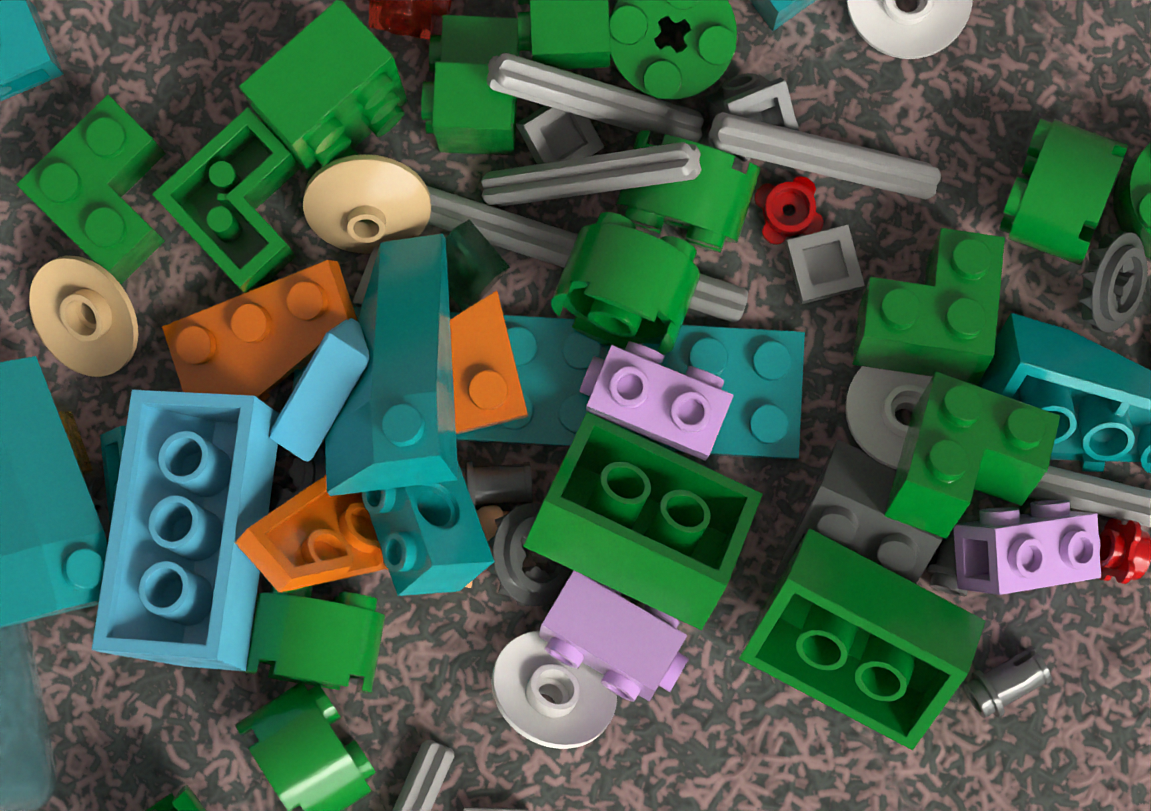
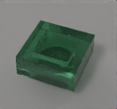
[446,219,510,311]

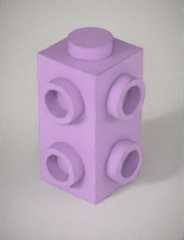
[579,342,734,461]
[954,500,1101,595]
[539,571,689,702]

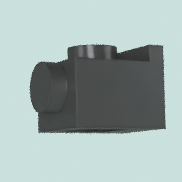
[703,73,799,162]

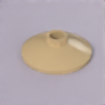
[303,154,431,254]
[29,256,138,377]

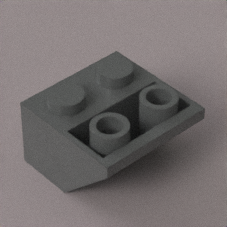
[776,440,943,584]

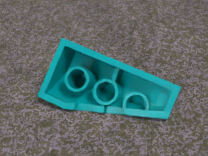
[325,233,458,496]
[977,313,1151,473]
[0,356,108,628]

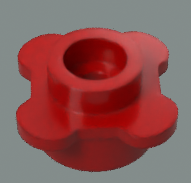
[754,176,824,245]
[1099,518,1151,584]

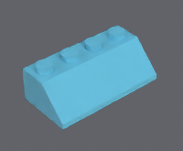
[92,390,280,671]

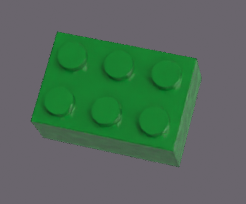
[239,0,408,179]
[523,411,763,630]
[739,528,986,751]

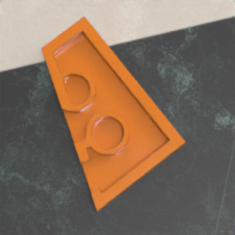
[162,260,357,402]
[450,290,528,435]
[235,475,388,593]

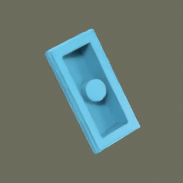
[269,318,369,461]

